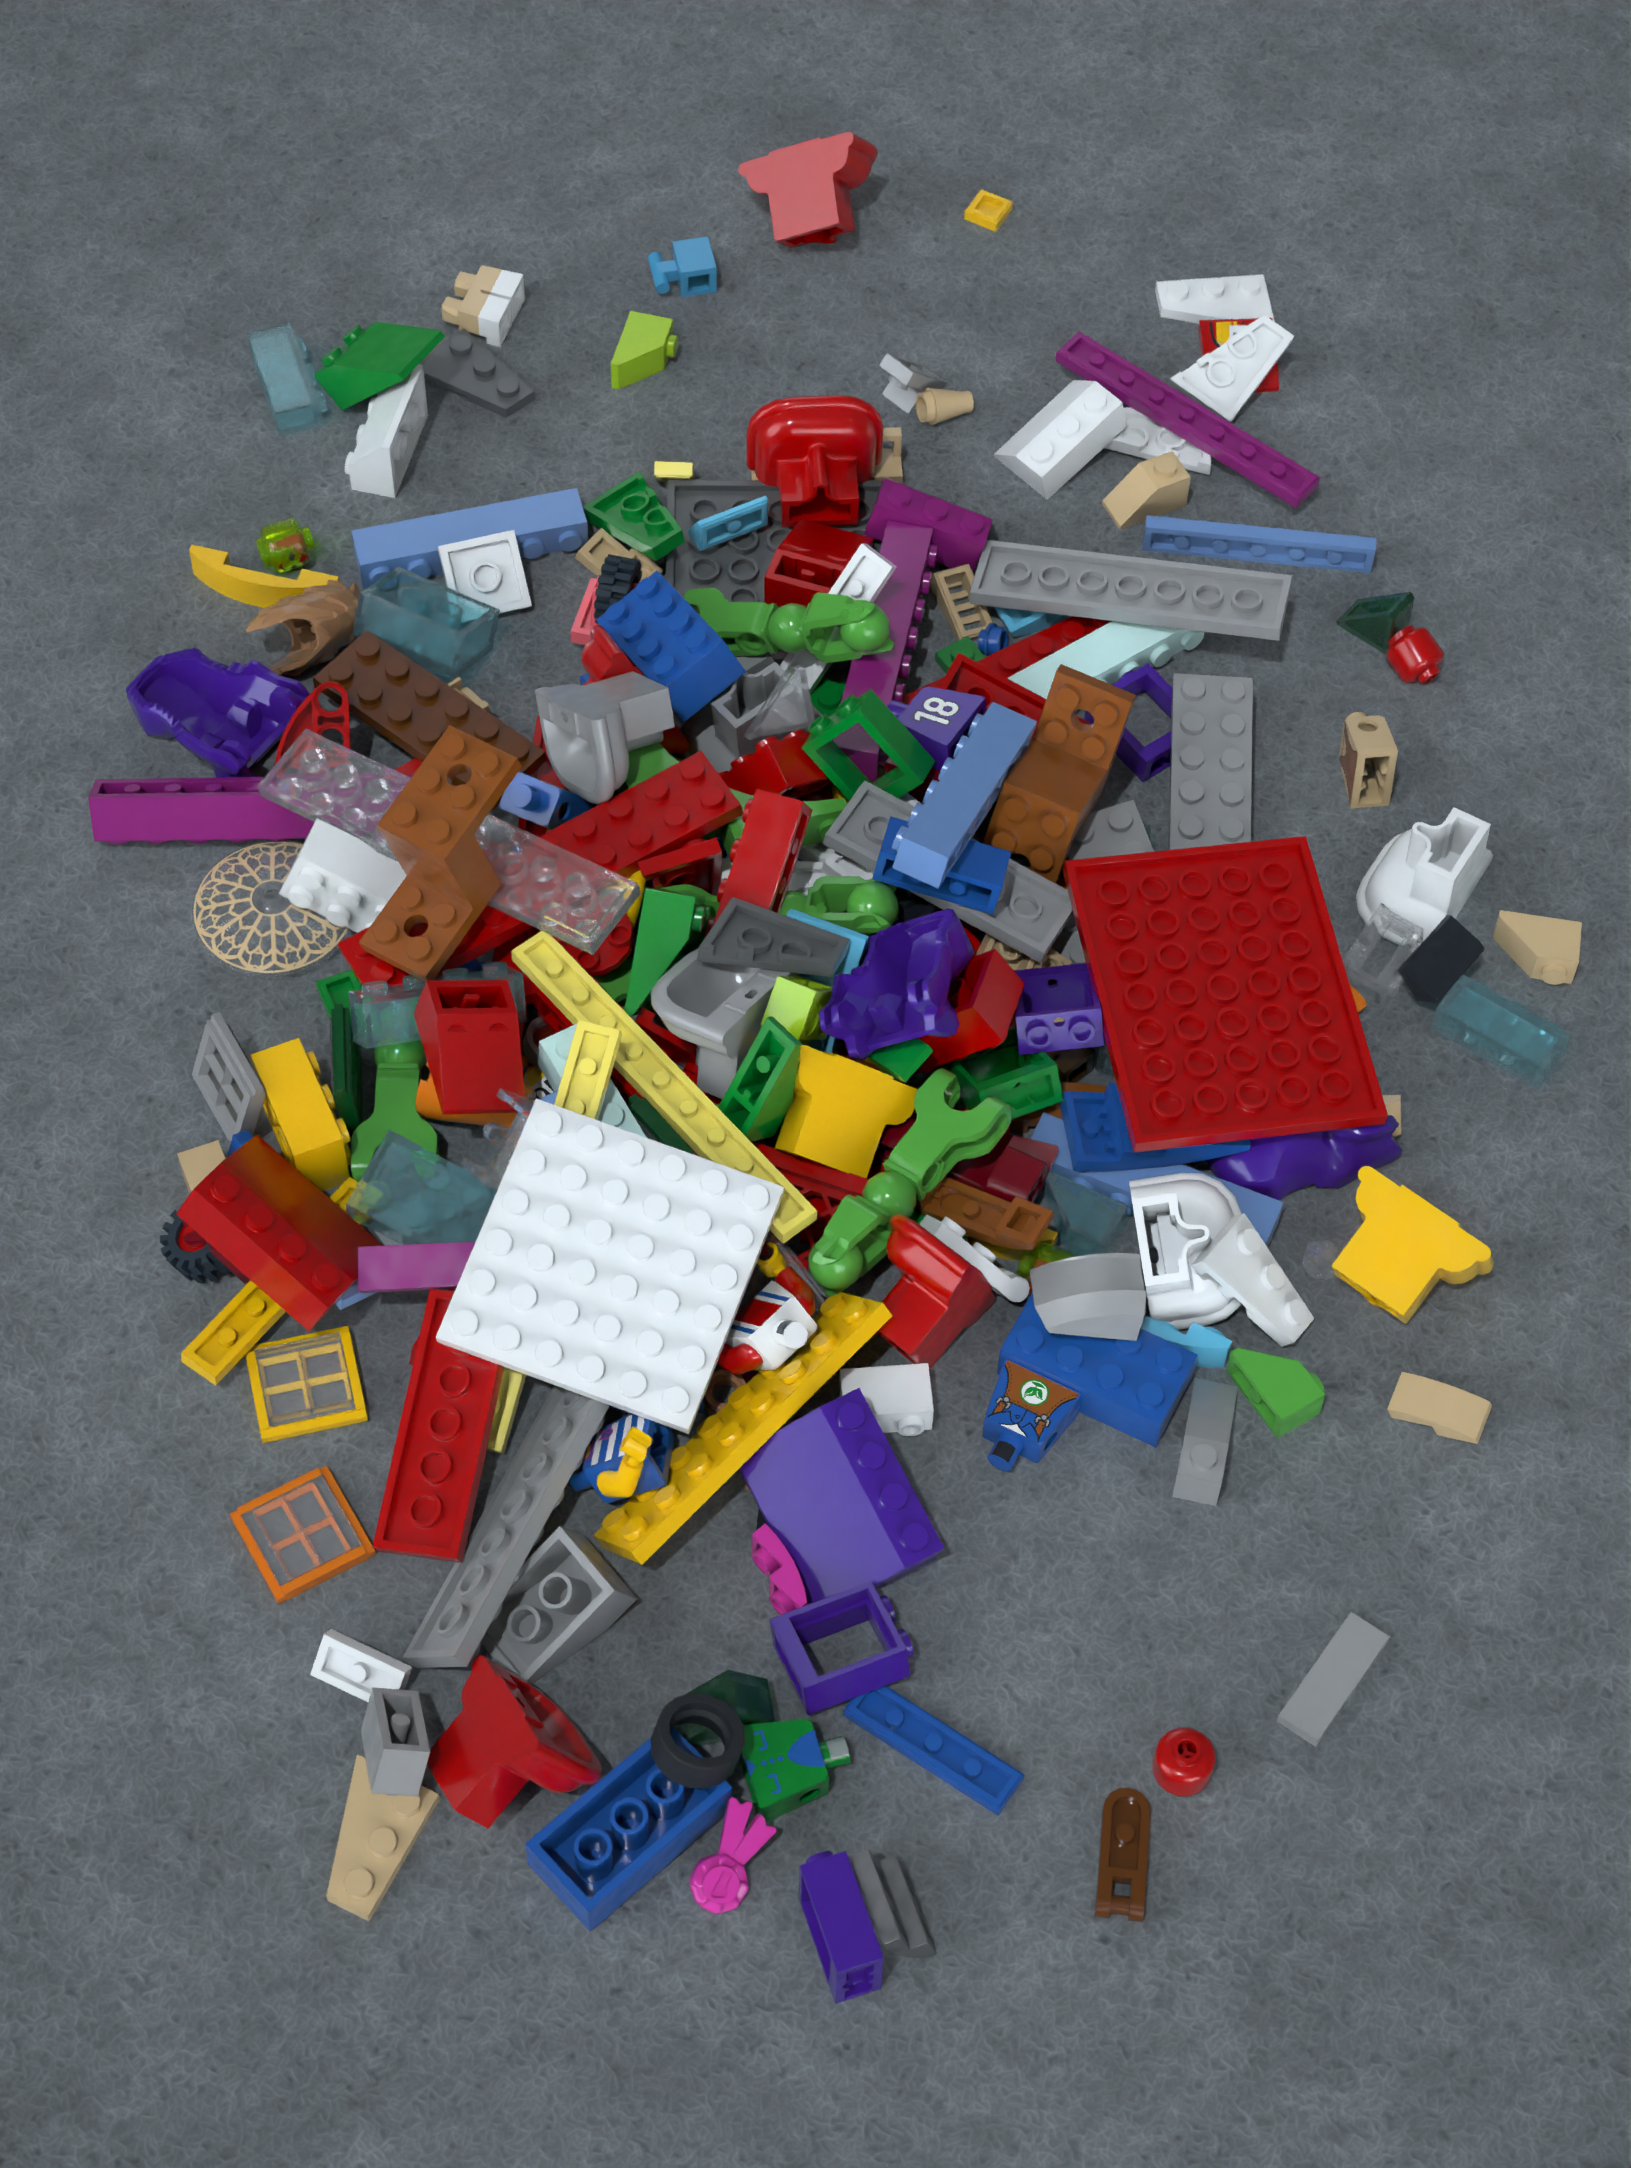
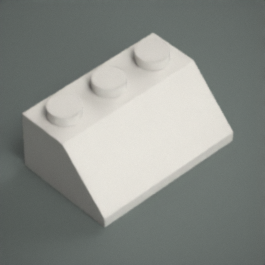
[345,364,428,498]
[994,380,1127,499]

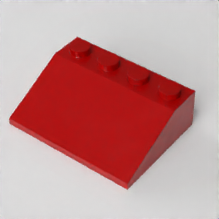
[176,1134,383,1331]

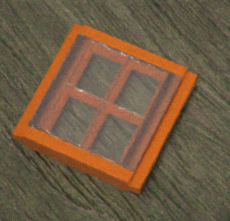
[229,1465,376,1604]

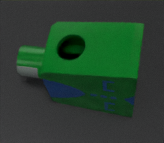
[739,1719,850,1823]

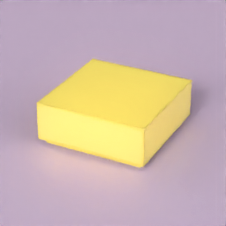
[654,461,694,482]

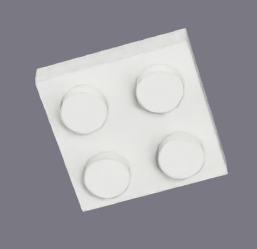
[437,530,532,624]

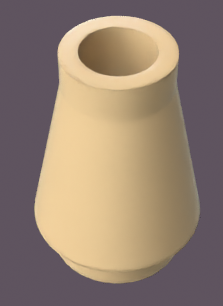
[915,388,974,425]

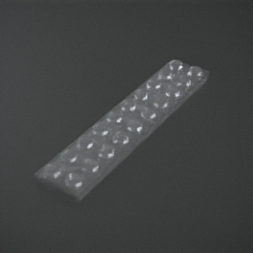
[257,729,641,955]

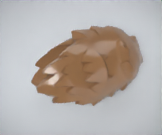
[246,580,366,677]

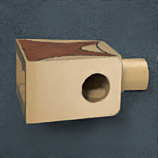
[1339,712,1398,808]

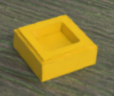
[964,189,1013,232]

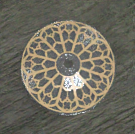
[192,841,354,983]

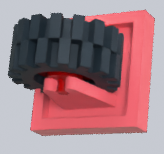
[570,554,642,645]

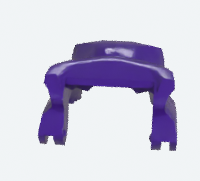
[126,647,309,778]
[818,909,974,1062]
[1206,1115,1403,1201]

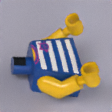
[569,1412,674,1503]

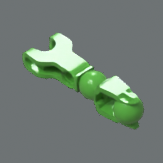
[683,588,894,663]
[660,876,899,955]
[351,985,440,1186]
[808,1069,1011,1297]

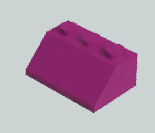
[864,477,993,572]

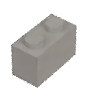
[361,1687,430,1796]

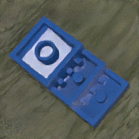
[1059,1082,1251,1171]

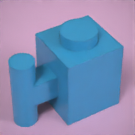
[648,236,717,297]

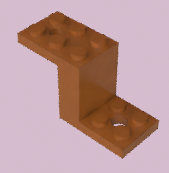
[983,664,1136,884]
[359,725,522,982]

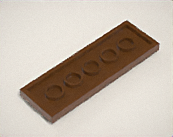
[313,630,546,811]

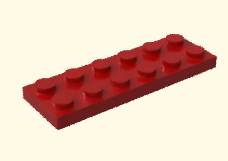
[372,1289,504,1563]

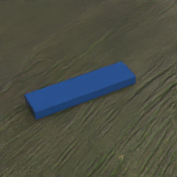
[843,1686,1024,1816]

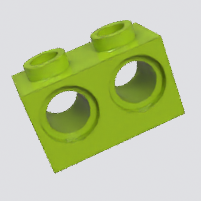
[760,976,832,1045]

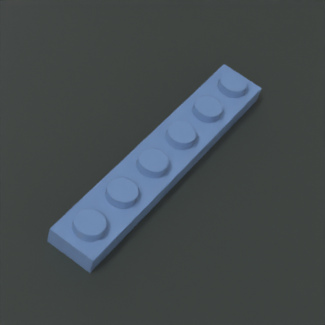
[1142,515,1376,573]

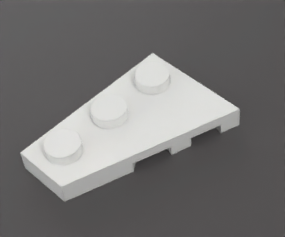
[1155,274,1275,324]

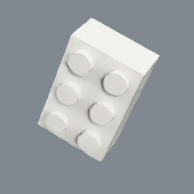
[279,818,407,933]

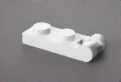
[919,1215,1030,1302]

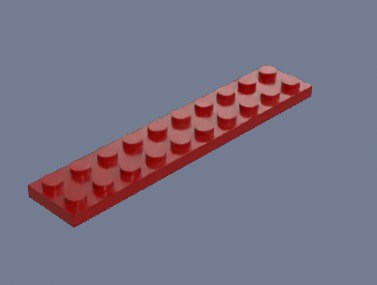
[337,751,743,1010]

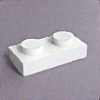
[310,1629,412,1702]

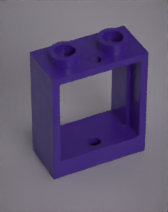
[1084,663,1172,782]
[1013,963,1104,1055]
[769,1581,914,1716]
[798,1851,884,2004]

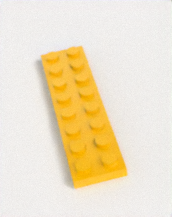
[593,1292,892,1565]

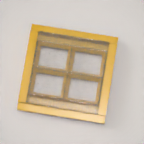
[245,1326,368,1443]

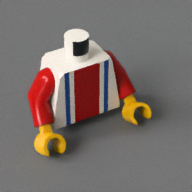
[717,1242,818,1374]

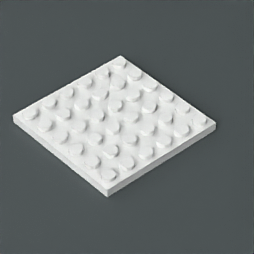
[436,1098,784,1434]

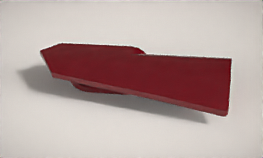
[874,1110,1059,1203]

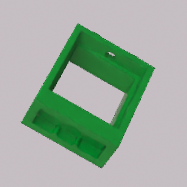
[802,689,935,801]
[942,1025,1063,1119]

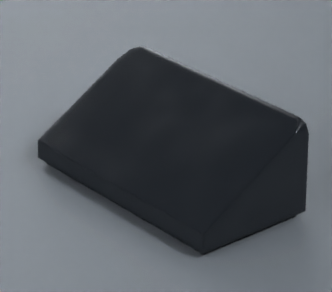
[1398,915,1485,1003]

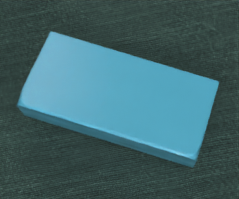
[688,495,768,551]

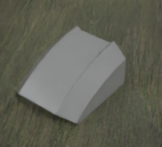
[1030,1253,1147,1341]

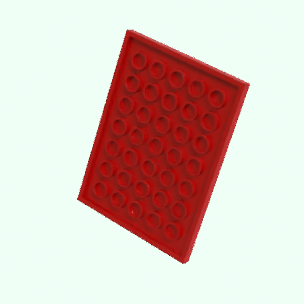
[1063,836,1388,1153]

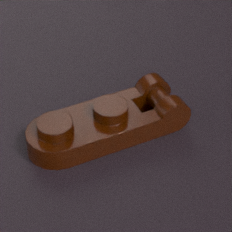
[1094,1787,1150,1922]

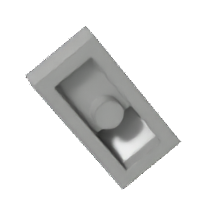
[879,353,947,414]

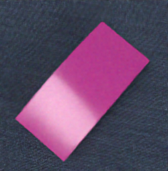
[751,1523,807,1615]

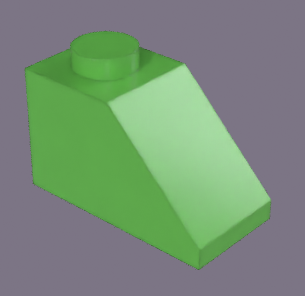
[1226,1348,1325,1438]

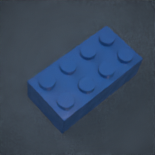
[596,571,746,723]
[997,1292,1198,1448]
[525,1727,732,1932]

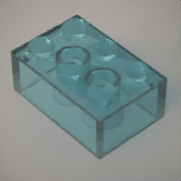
[353,567,500,678]
[346,1129,498,1245]

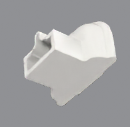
[1356,807,1494,952]
[1129,1173,1242,1330]

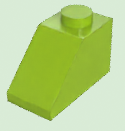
[611,311,679,390]

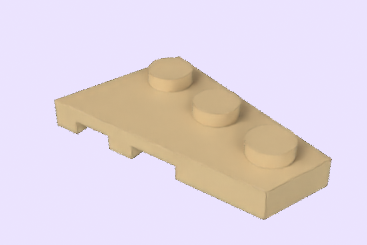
[326,1754,440,1921]

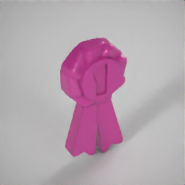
[689,1796,777,1914]

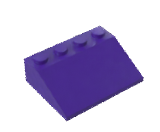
[739,1388,944,1604]

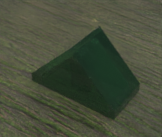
[1336,592,1415,654]

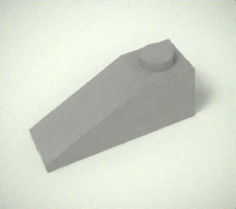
[1172,1378,1238,1506]

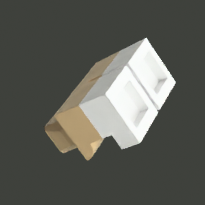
[442,265,525,347]

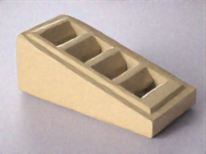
[930,564,993,641]

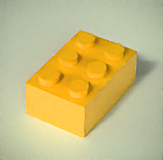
[250,1038,351,1192]

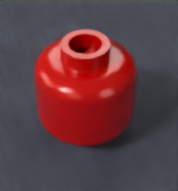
[1386,625,1445,685]
[1152,1727,1216,1797]

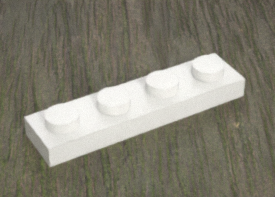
[780,543,897,696]

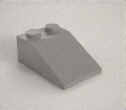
[481,1526,637,1684]

